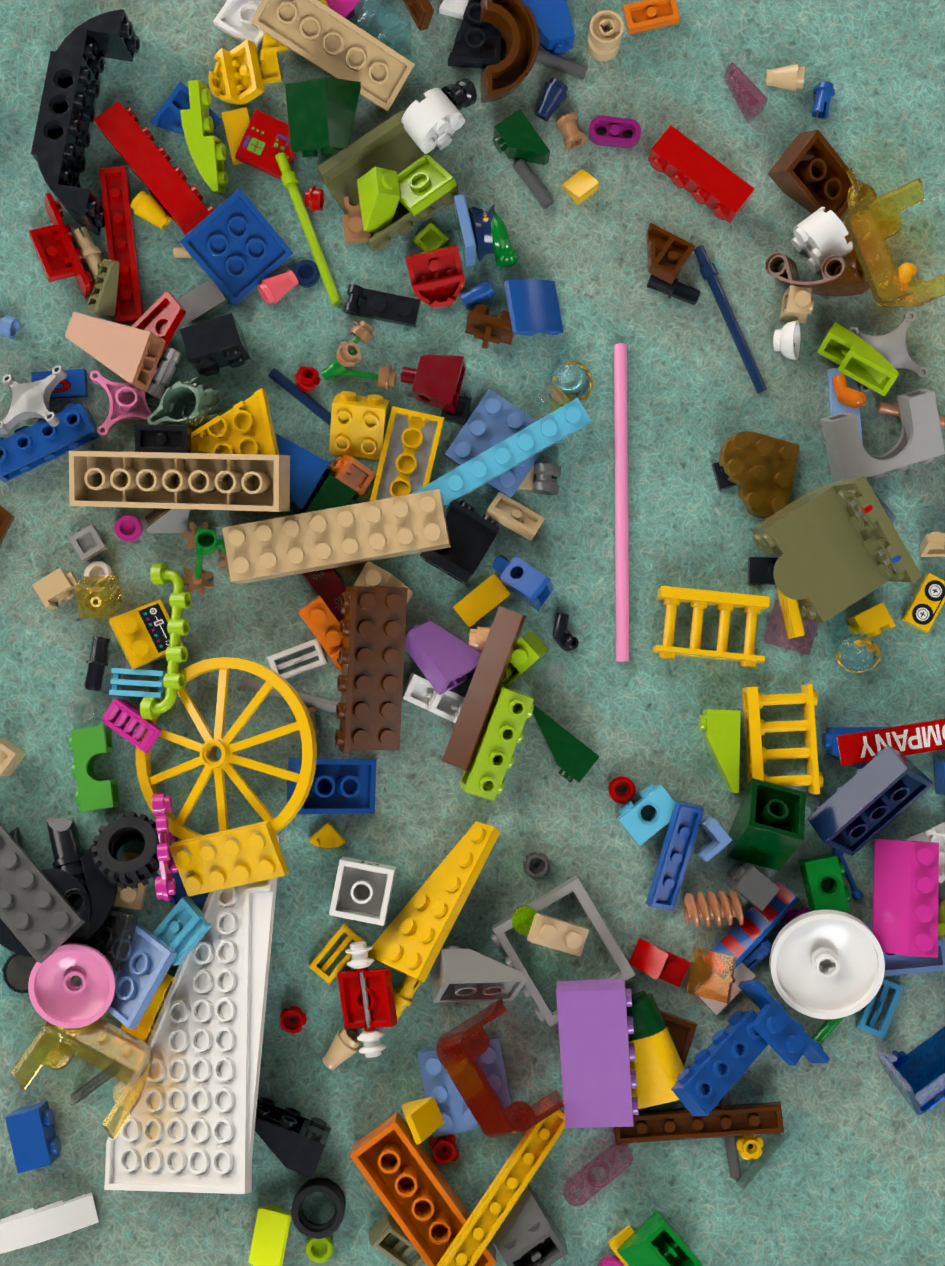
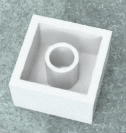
[329,856,396,926]

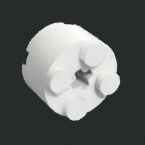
[401,88,465,154]
[791,207,853,273]

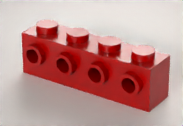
[648,125,755,223]

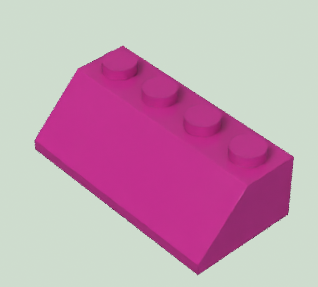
[872,839,939,958]

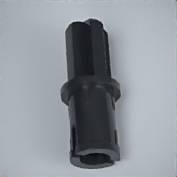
[647,274,701,305]
[84,636,110,691]

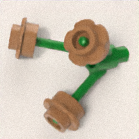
[321,320,397,391]

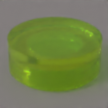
[511,905,537,935]

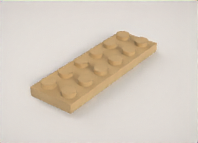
[251,0,415,113]

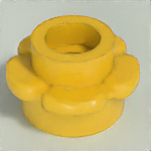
[736,1135,764,1160]

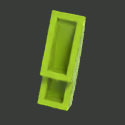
[817,322,899,396]

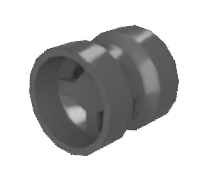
[532,463,561,495]

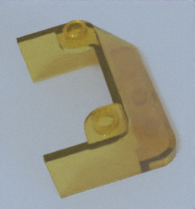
[844,178,945,308]
[10,1018,153,1140]

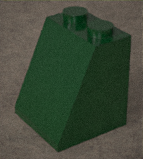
[285,77,361,158]
[727,778,806,871]

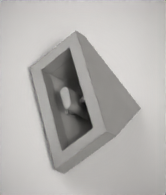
[139,508,190,533]

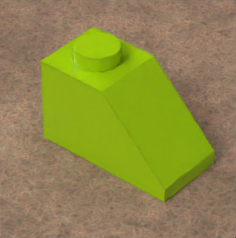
[357,167,400,233]

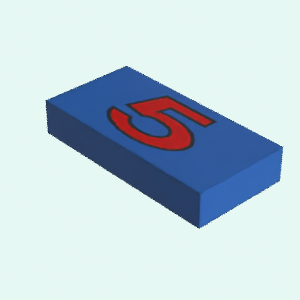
[31,369,88,399]

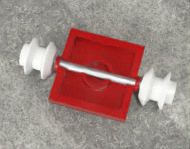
[337,941,398,1058]

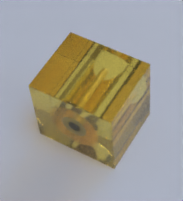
[75,576,122,618]

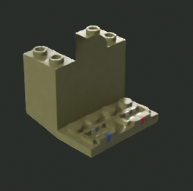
[750,477,922,623]

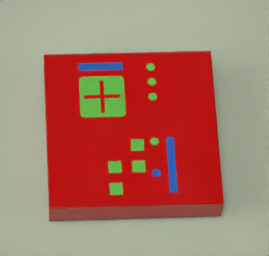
[235,109,296,180]

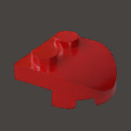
[405,245,465,308]

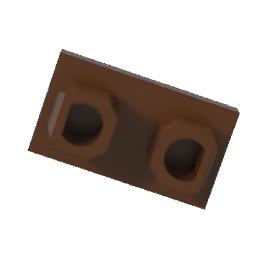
[465,304,514,349]

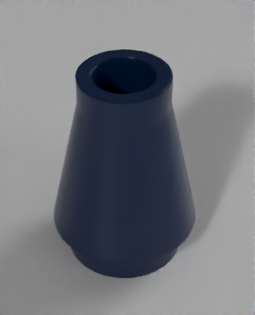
[535,78,568,122]

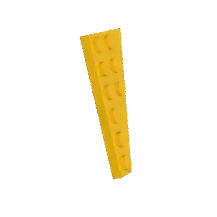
[191,388,279,455]
[368,821,501,983]

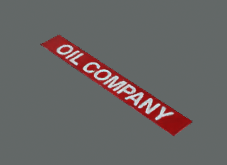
[837,719,945,766]

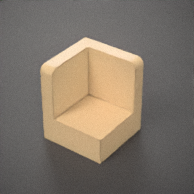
[0,738,27,777]

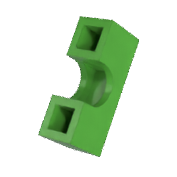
[68,725,120,812]

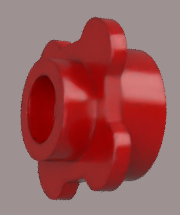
[429,1134,459,1165]

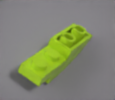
[180,80,229,195]

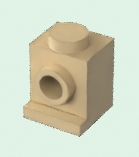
[780,285,814,324]
[32,568,80,610]

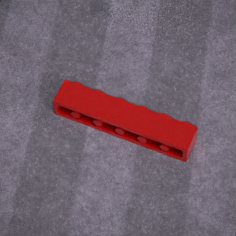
[93,101,214,235]

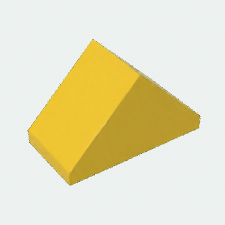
[401,1096,445,1145]

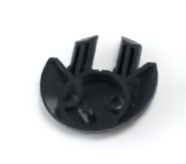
[0,818,118,958]

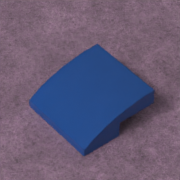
[504,279,563,336]

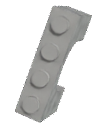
[820,388,945,482]

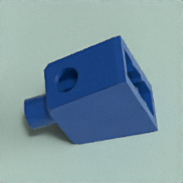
[492,555,554,610]

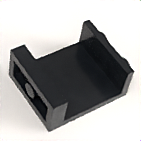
[420,500,500,586]

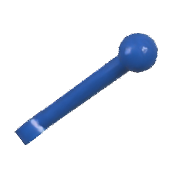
[832,848,863,901]

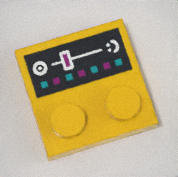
[109,599,184,670]

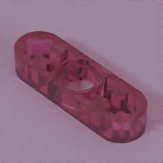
[563,1142,633,1206]

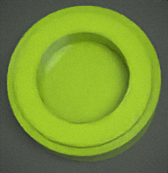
[305,1236,334,1263]

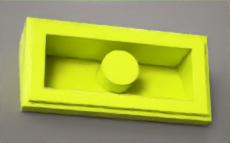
[248,1204,291,1266]

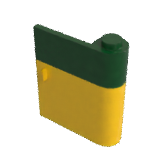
[626,991,685,1109]

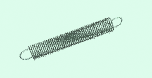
[732,1127,789,1194]

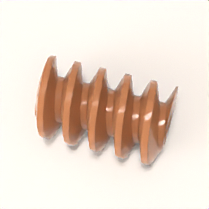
[683,890,744,928]

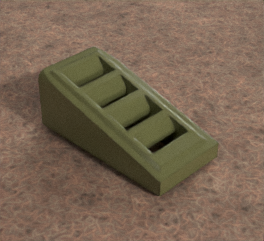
[86,258,120,316]
[369,1213,424,1266]

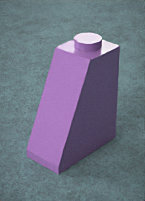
[405,621,481,695]

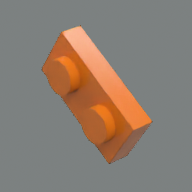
[622,0,680,35]

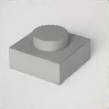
[69,524,108,562]

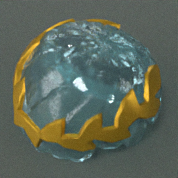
[550,361,593,403]
[835,632,882,673]

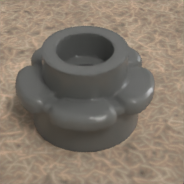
[523,852,550,879]

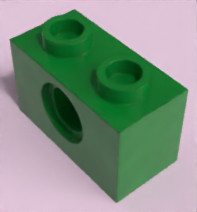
[798,853,851,912]

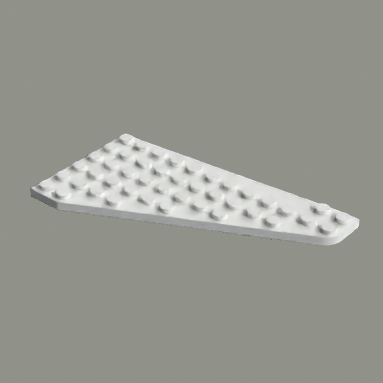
[104,835,279,1194]

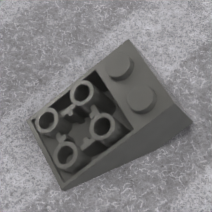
[472,1184,568,1266]

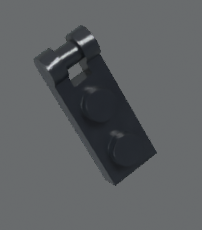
[343,284,421,328]

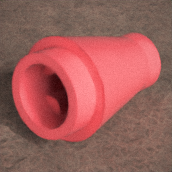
[257,270,298,305]

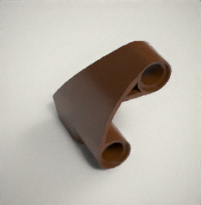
[765,252,871,297]

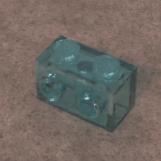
[354,0,412,53]

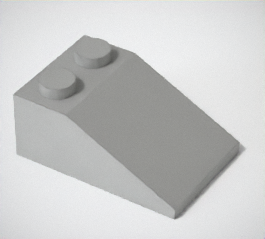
[430,946,527,1003]

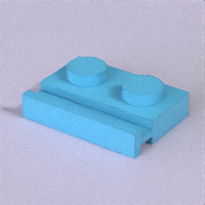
[152,896,213,966]

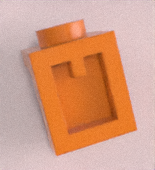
[330,455,376,496]

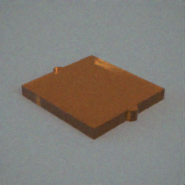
[686,947,737,1004]

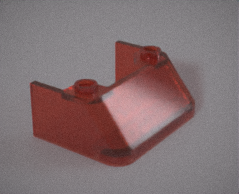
[436,998,564,1138]

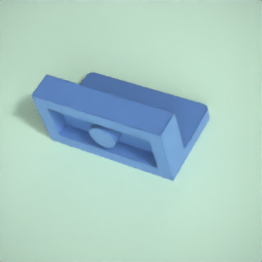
[694,815,733,862]

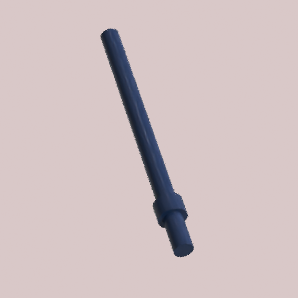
[694,245,767,394]

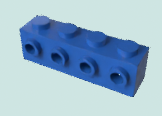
[0,402,100,482]
[671,1010,768,1116]

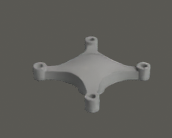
[848,311,929,393]
[0,365,67,435]

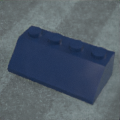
[807,745,934,856]

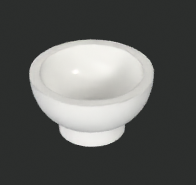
[773,320,801,360]

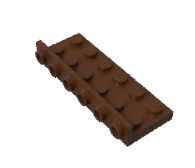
[335,585,408,754]

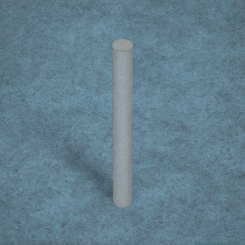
[240,676,337,713]

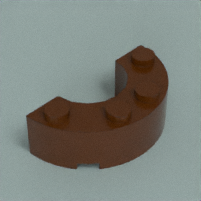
[481,0,539,103]

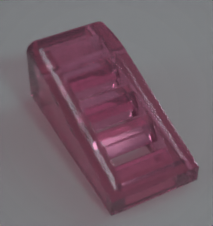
[724,63,768,124]

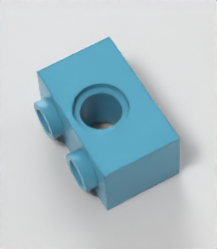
[616,784,675,846]

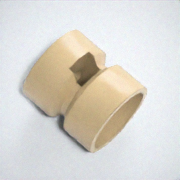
[587,10,624,61]

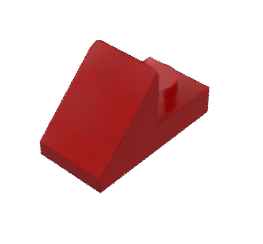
[628,938,691,988]

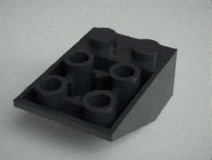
[255,1097,331,1178]

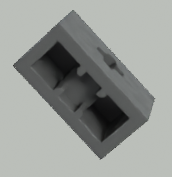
[725,861,780,911]

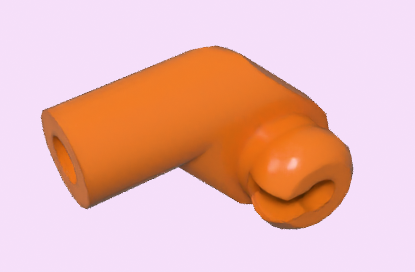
[832,374,867,408]

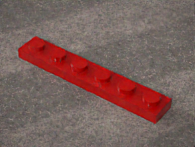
[99,166,144,325]

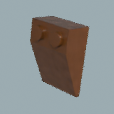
[768,130,864,219]

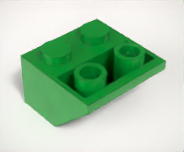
[617,1210,703,1266]

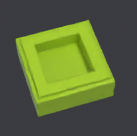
[412,222,450,252]

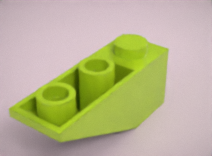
[467,629,549,688]

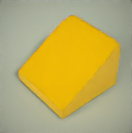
[561,169,600,205]

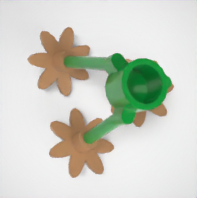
[181,521,230,596]

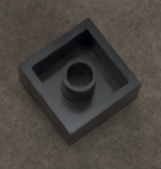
[179,313,251,376]

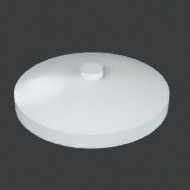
[769,910,885,1019]

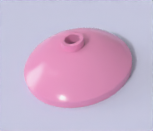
[28,943,116,1028]

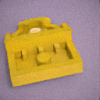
[208,39,264,106]

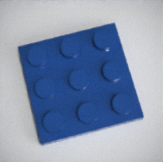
[179,188,293,306]

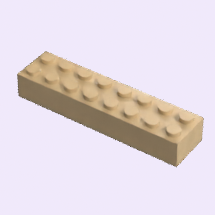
[69,451,290,512]
[222,489,451,585]

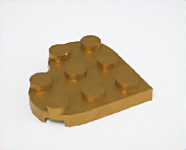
[719,431,800,518]

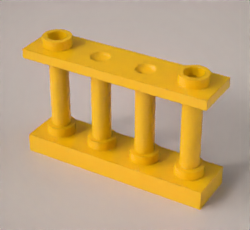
[652,586,770,668]
[742,684,823,794]

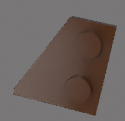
[646,223,695,284]

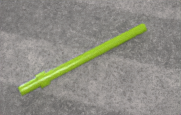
[275,153,342,305]

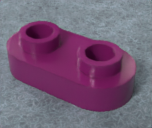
[588,116,641,149]

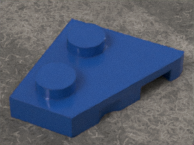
[150,82,222,134]

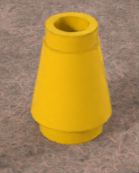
[130,191,172,230]

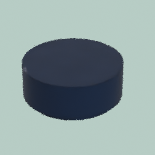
[293,260,320,288]

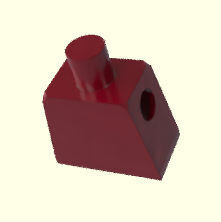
[401,355,467,414]

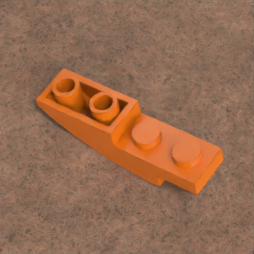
[298,595,344,674]

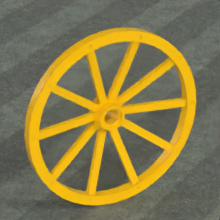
[135,657,317,840]

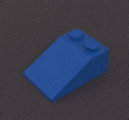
[287,757,376,814]

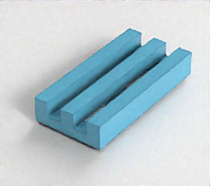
[109,668,167,699]

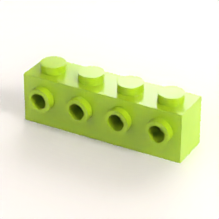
[459,685,534,801]

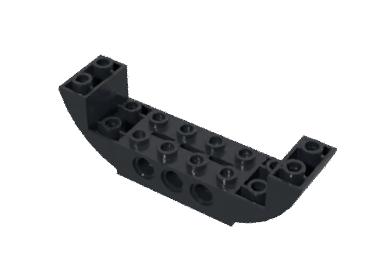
[31,9,140,236]

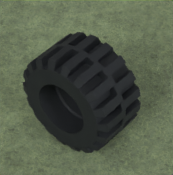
[92,812,160,889]

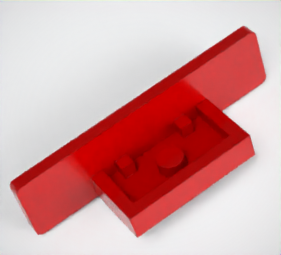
[29,193,94,299]

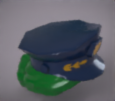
[468,204,519,268]

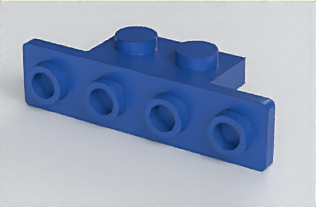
[738,980,830,1066]

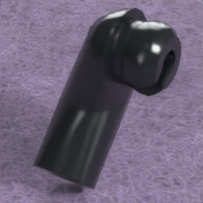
[552,613,579,651]

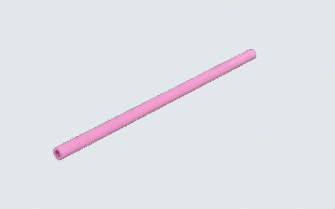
[614,343,629,662]

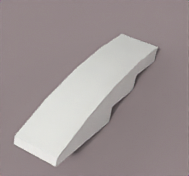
[402,673,465,723]
[0,1192,99,1254]

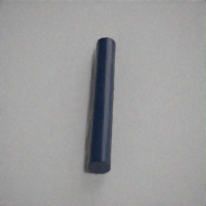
[268,368,331,426]

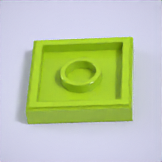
[397,153,457,216]

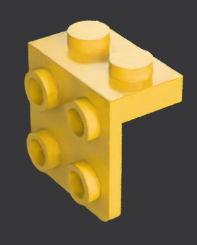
[329,391,390,460]

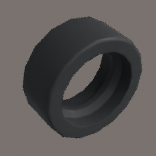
[291,1177,346,1239]

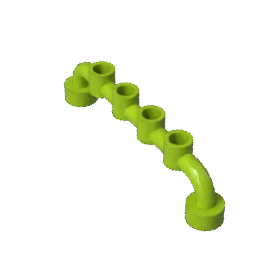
[140,563,192,719]

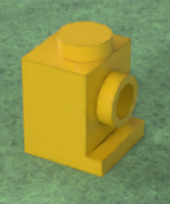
[847,602,896,640]

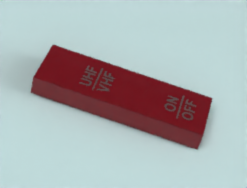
[302,568,346,622]

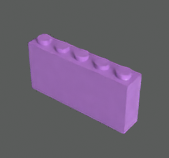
[556,979,639,1128]

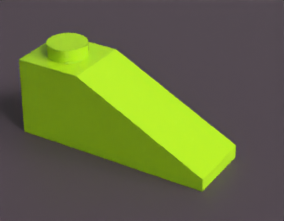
[698,709,741,793]

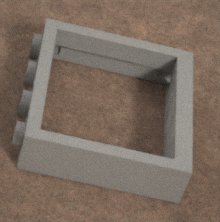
[491,876,636,1027]

